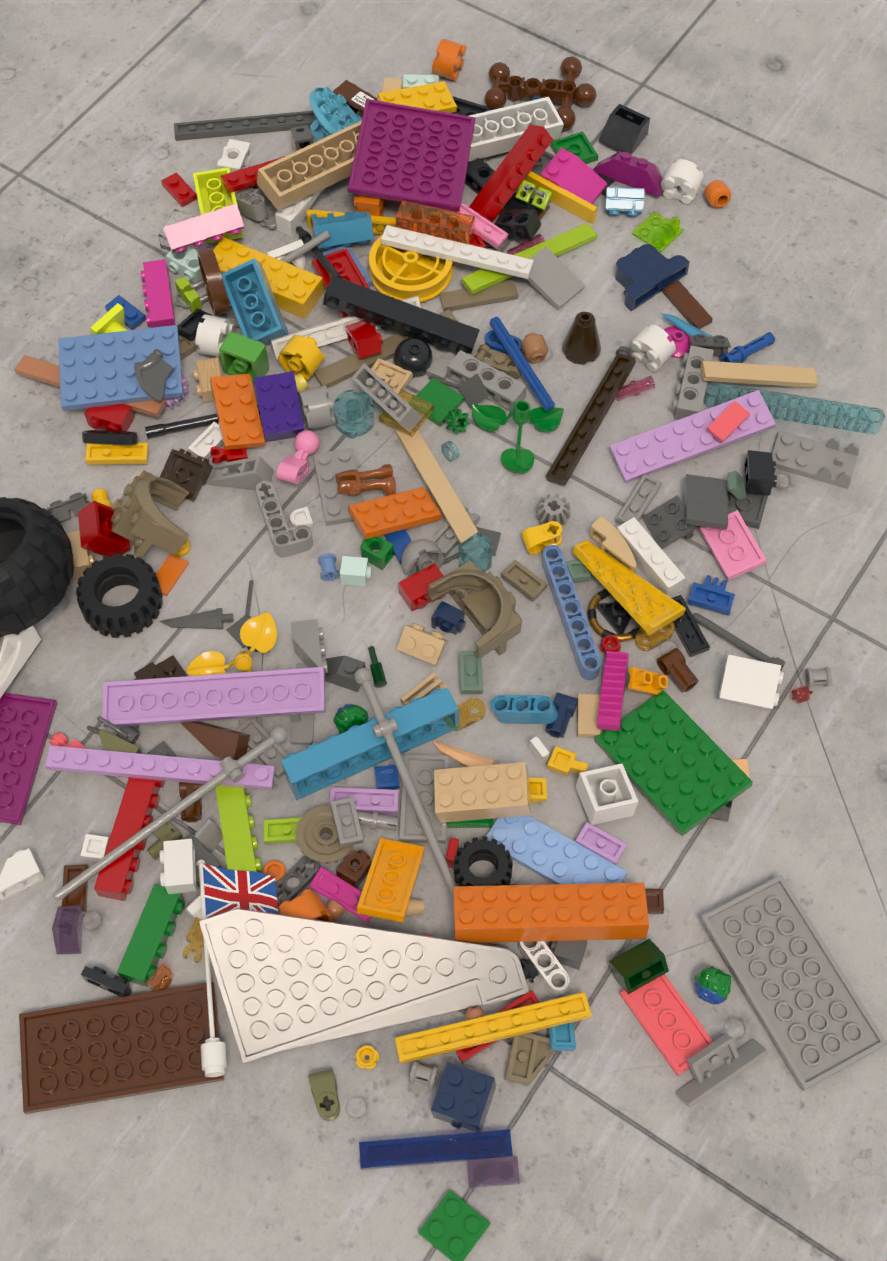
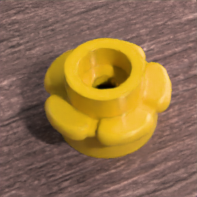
[355,1045,379,1070]

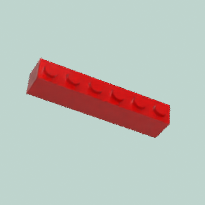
[469,125,553,223]
[94,777,165,901]

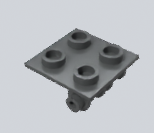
[642,495,696,549]

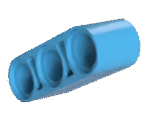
[491,695,558,724]

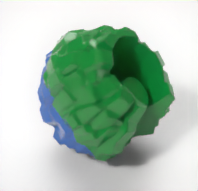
[334,704,369,735]
[694,966,732,1005]

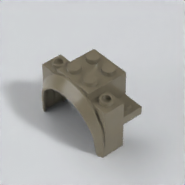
[111,470,189,558]
[428,560,522,659]

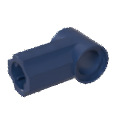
[546,692,578,738]

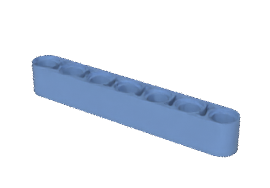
[542,545,601,680]

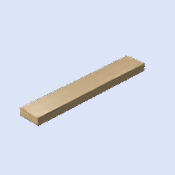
[701,361,818,388]

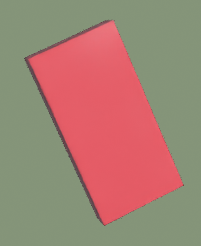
[707,401,750,443]

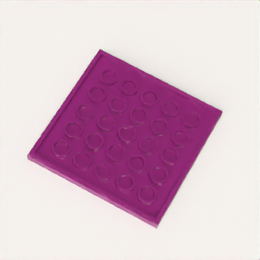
[348,99,476,212]
[0,693,57,825]

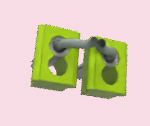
[515,180,552,211]
[174,277,208,313]

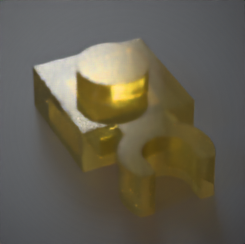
[182,917,204,963]

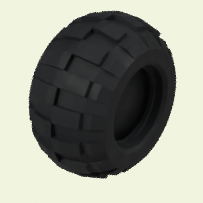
[0,497,74,638]

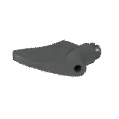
[134,349,174,402]

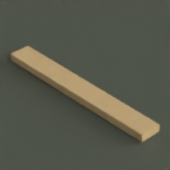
[395,425,482,549]

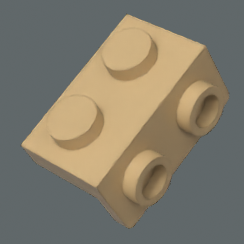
[396,623,449,665]

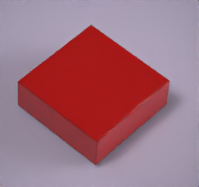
[446,837,459,868]

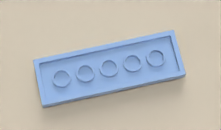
[486,816,627,884]

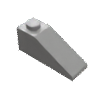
[206,456,273,490]

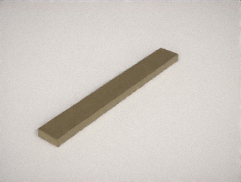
[314,310,458,388]

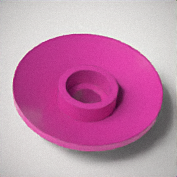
[664,326,691,358]

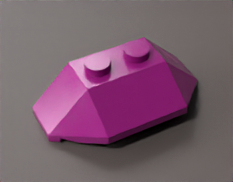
[593,151,664,197]

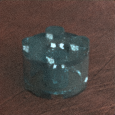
[333,390,374,439]

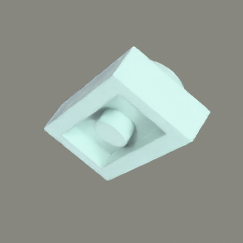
[403,74,439,88]

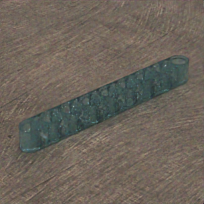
[703,382,885,434]

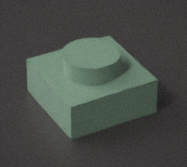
[727,470,746,500]
[566,560,592,583]

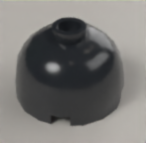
[393,338,433,378]

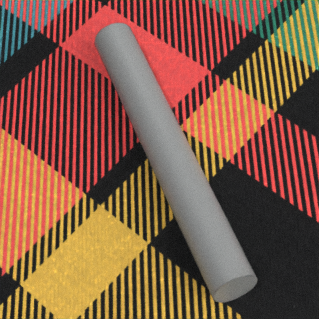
[280,230,331,264]

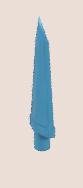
[661,313,714,337]

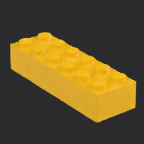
[213,237,324,319]

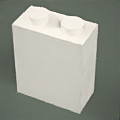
[718,655,784,711]

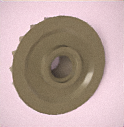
[296,806,354,864]

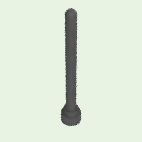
[693,613,786,671]

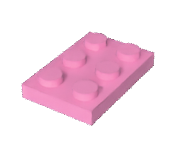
[700,510,767,581]

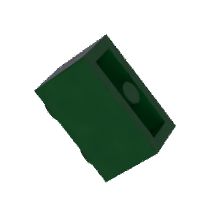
[609,938,669,994]

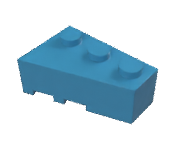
[311,211,374,249]

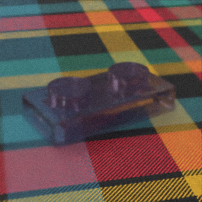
[467,1156,520,1188]

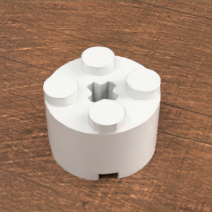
[661,159,704,204]
[196,314,235,358]
[630,324,676,372]

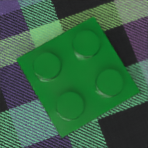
[418,1190,491,1261]

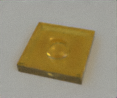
[378,389,435,437]

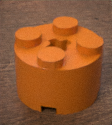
[432,39,467,82]
[278,889,333,922]

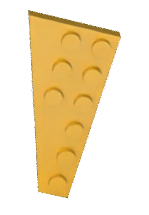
[573,540,686,635]

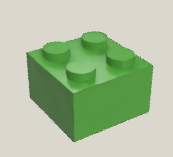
[219,332,269,385]

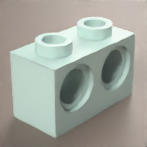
[166,246,203,283]

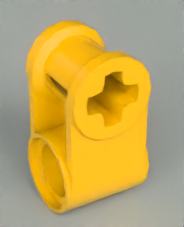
[521,521,562,555]

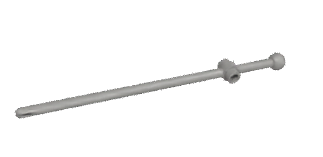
[354,668,457,899]
[53,726,288,901]

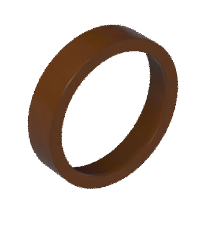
[197,247,229,316]

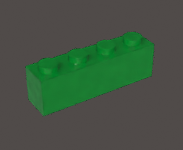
[117,884,185,987]

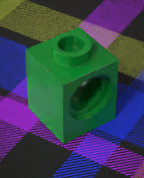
[360,536,394,570]

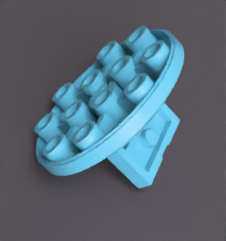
[309,86,362,142]

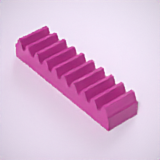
[597,651,629,731]

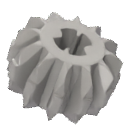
[536,494,571,528]

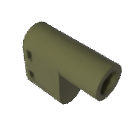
[147,821,183,860]

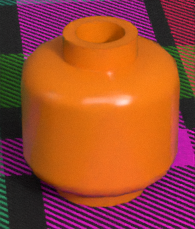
[704,180,731,208]

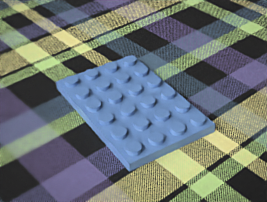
[58,325,184,411]

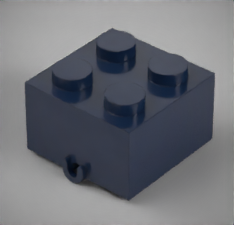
[431,1062,497,1133]

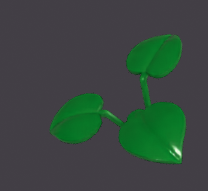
[472,401,564,474]

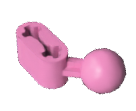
[276,430,320,485]

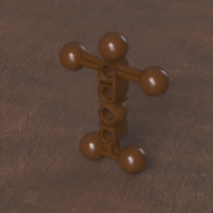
[484,56,597,131]

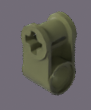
[308,1068,340,1121]

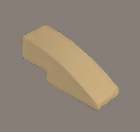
[589,515,637,573]

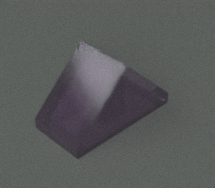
[52,906,83,955]

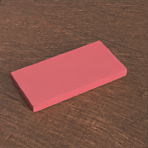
[619,974,713,1076]

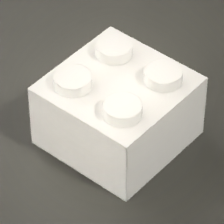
[576,764,638,825]

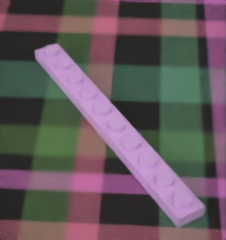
[45,745,276,790]

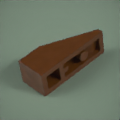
[181,721,250,760]

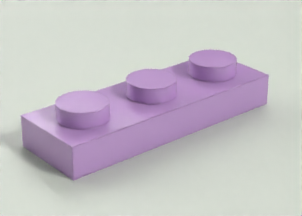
[329,787,399,814]

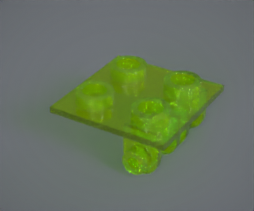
[631,211,684,252]

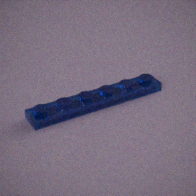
[359,1129,513,1170]

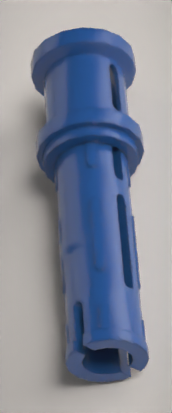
[720,332,775,363]

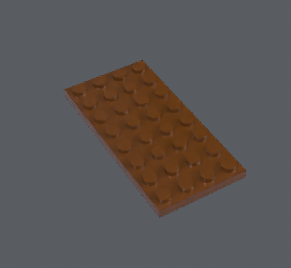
[19,982,225,1114]

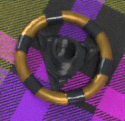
[587,589,645,642]

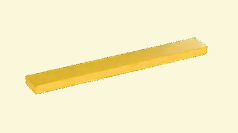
[395,992,592,1064]

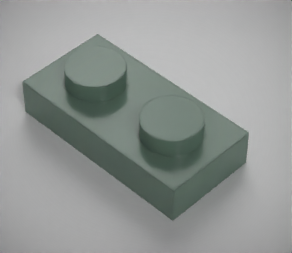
[459,651,483,694]

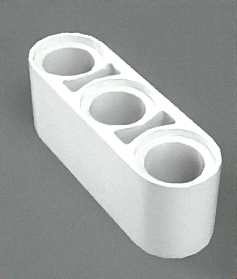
[519,941,569,997]

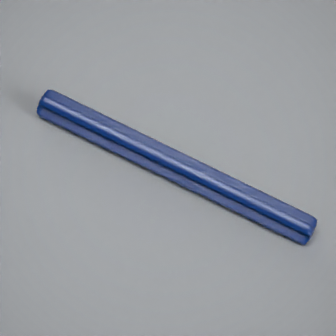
[489,316,555,412]

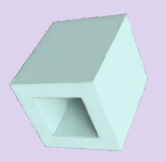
[340,556,372,587]

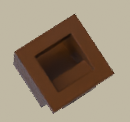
[336,850,371,889]

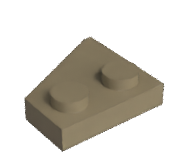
[504,1033,556,1086]

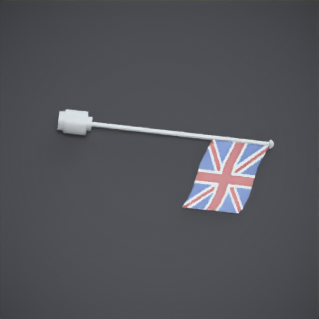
[196,859,278,1077]

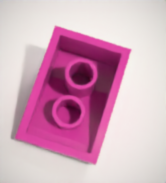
[540,148,607,204]

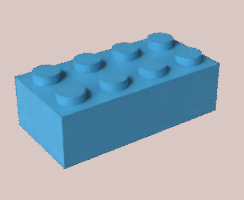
[221,258,289,345]

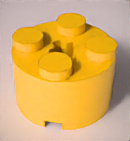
[278,335,326,381]

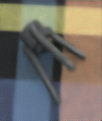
[87,716,140,744]

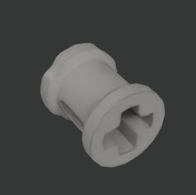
[805,667,832,688]
[409,1061,439,1089]

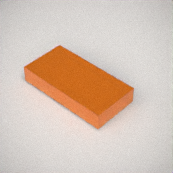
[156,553,189,596]

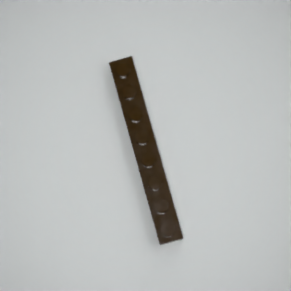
[546,353,636,486]

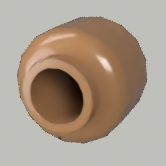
[521,333,549,363]

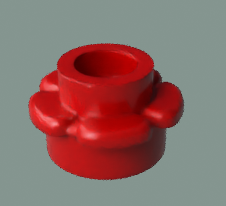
[600,635,621,654]

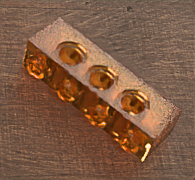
[396,201,475,244]

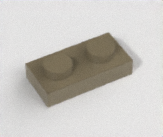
[501,560,547,601]

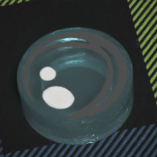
[441,441,459,462]

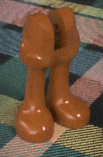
[335,464,396,496]

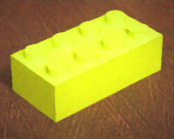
[193,167,243,244]

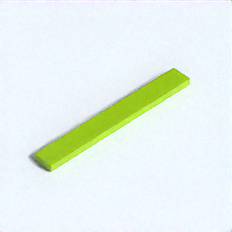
[461,223,597,295]

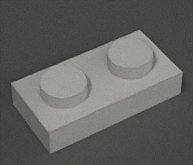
[330,797,363,848]

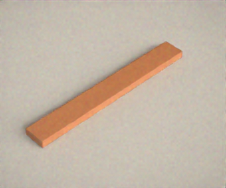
[15,355,167,418]

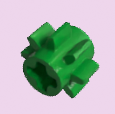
[444,408,470,434]

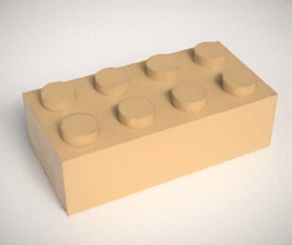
[434,762,531,823]

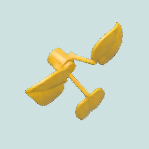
[186,612,277,717]

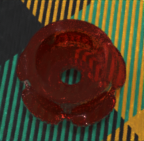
[791,686,813,703]

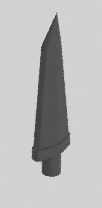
[159,608,234,630]

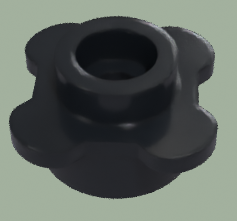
[520,959,539,984]

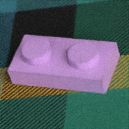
[575,822,627,865]

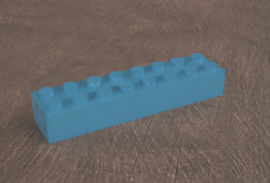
[281,687,460,800]

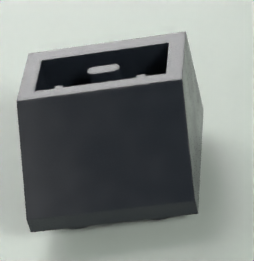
[599,104,650,154]

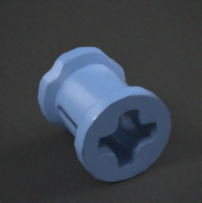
[318,553,339,581]

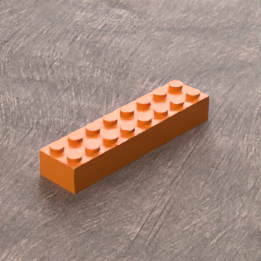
[453,882,649,943]

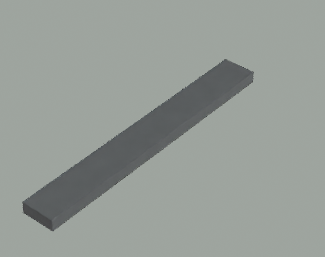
[174,111,317,141]

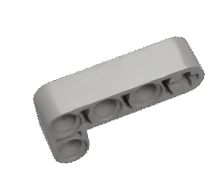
[236,185,269,221]
[256,481,313,557]

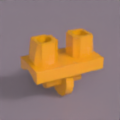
[628,667,668,696]

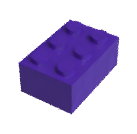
[254,371,304,442]

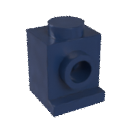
[431,601,466,635]

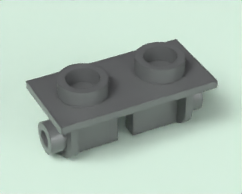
[688,334,731,356]
[47,492,90,523]

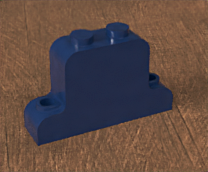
[615,244,690,311]

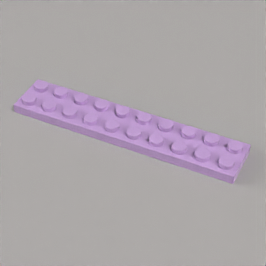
[102,667,326,727]

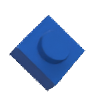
[374,765,399,790]

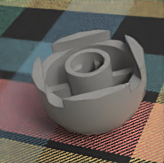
[401,539,444,576]

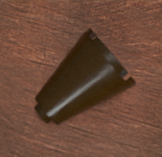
[562,312,601,365]

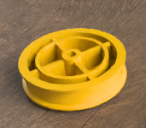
[369,226,453,302]

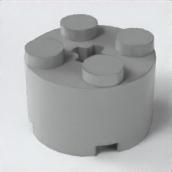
[298,385,336,430]

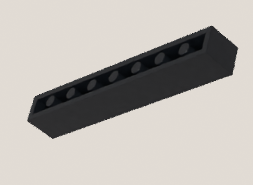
[323,275,480,354]

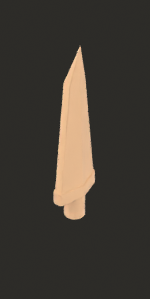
[433,741,495,767]

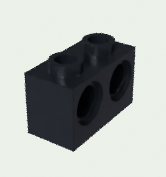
[494,209,541,240]

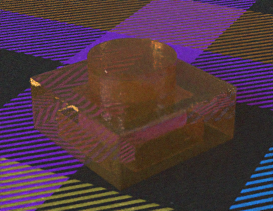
[147,964,173,992]

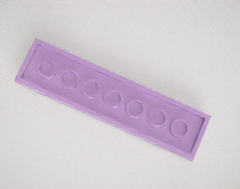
[609,390,776,483]

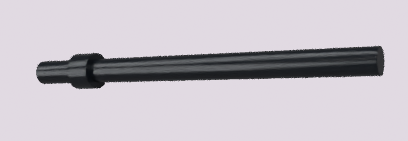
[296,226,342,278]

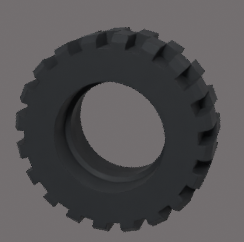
[76,553,163,638]

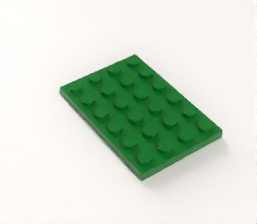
[595,690,753,836]

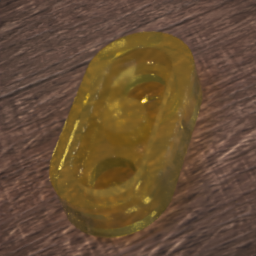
[635,622,675,651]
[444,698,486,731]

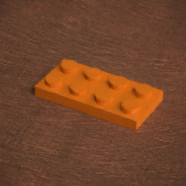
[210,374,265,450]
[348,487,442,539]

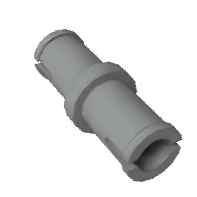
[357,811,398,831]

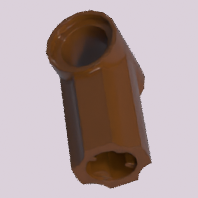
[657,648,699,693]
[179,782,204,823]

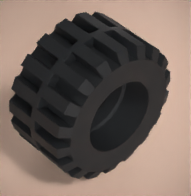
[454,837,513,886]

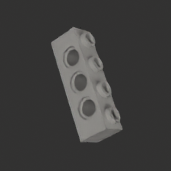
[672,345,714,420]
[447,350,527,412]
[351,363,423,432]

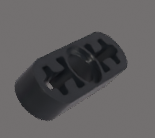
[82,430,138,445]

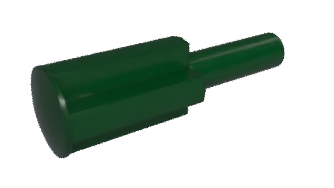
[368,646,387,688]

